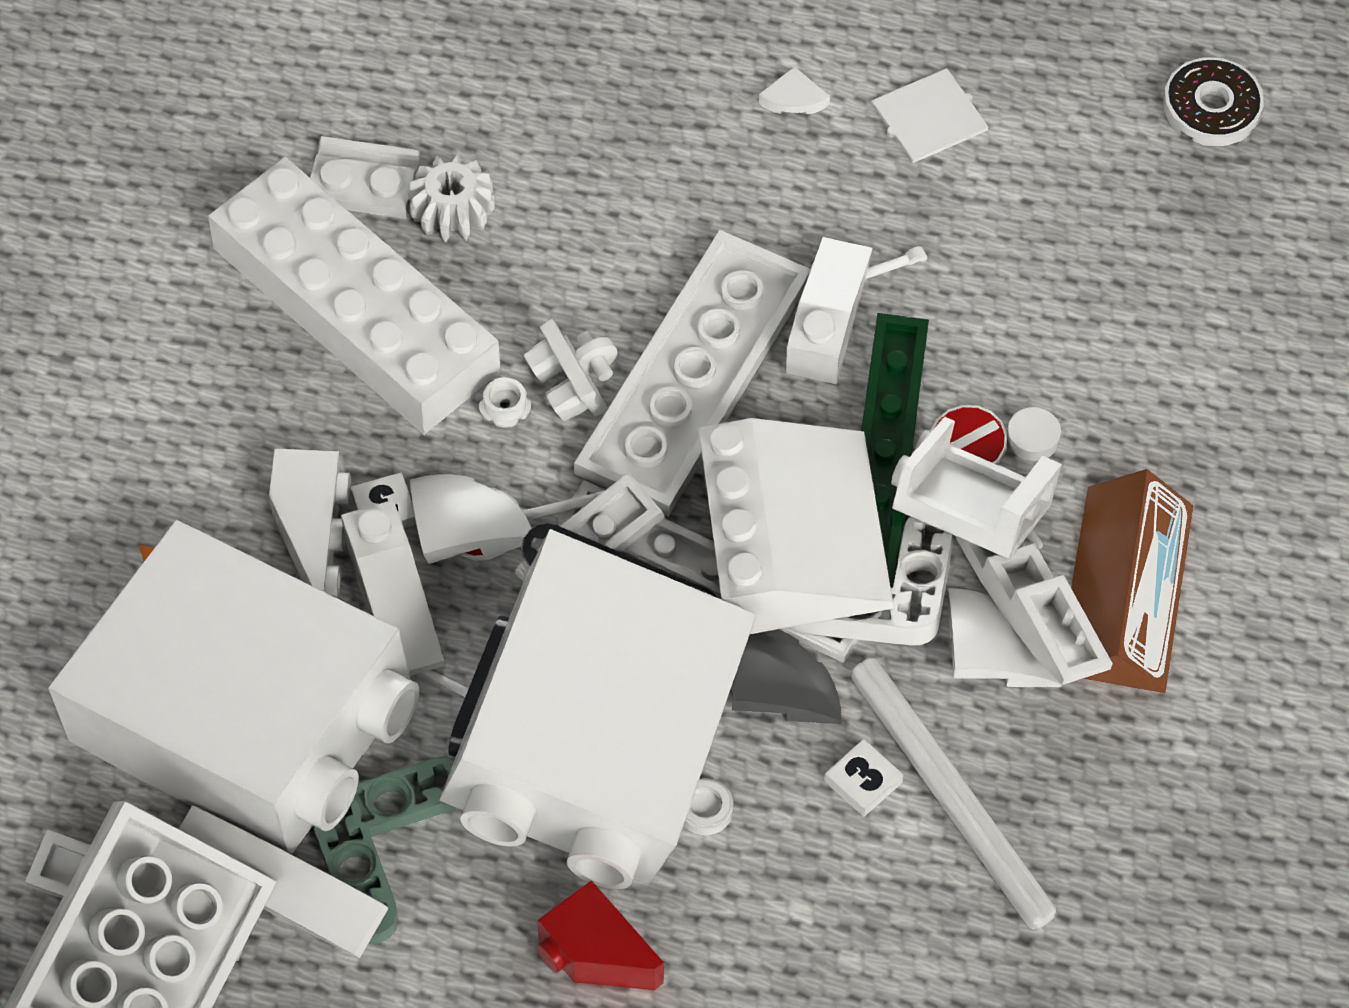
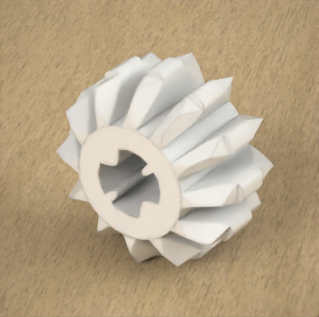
[408,153,495,243]

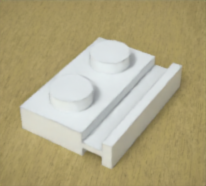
[310,136,421,219]

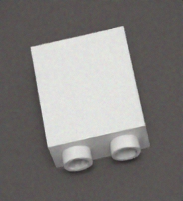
[48,520,419,855]
[439,529,756,889]

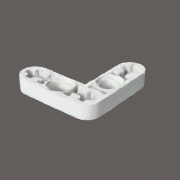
[788,517,953,646]

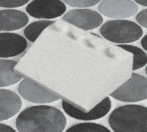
[699,418,894,634]
[4,801,277,1008]

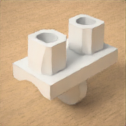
[524,319,618,421]

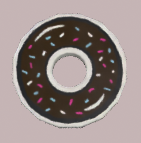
[1163,57,1264,146]

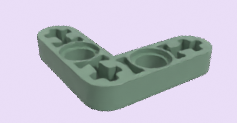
[313,756,456,944]

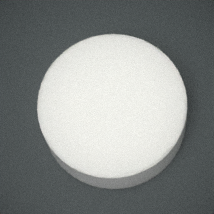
[1007,407,1061,461]
[683,778,733,835]

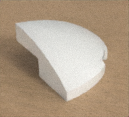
[410,474,536,564]
[948,588,1062,687]

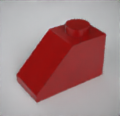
[536,880,664,990]

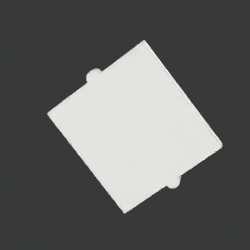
[871,68,989,163]

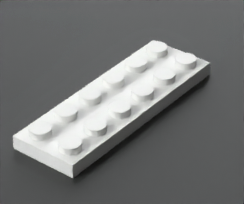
[574,230,811,517]

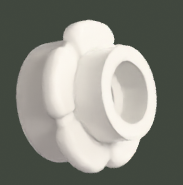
[479,377,531,428]

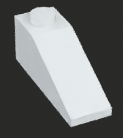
[786,237,873,384]
[341,500,445,676]

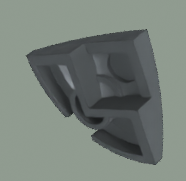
[732,629,841,724]

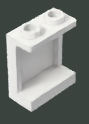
[891,417,1062,559]

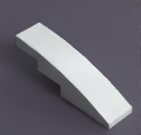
[956,536,1113,685]
[179,805,388,958]

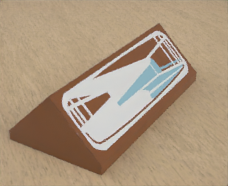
[1071,469,1193,693]

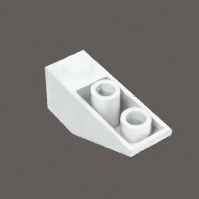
[269,449,351,598]

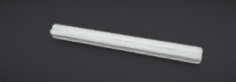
[851,658,1056,930]

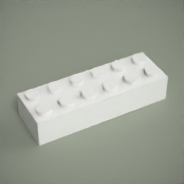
[208,157,500,435]

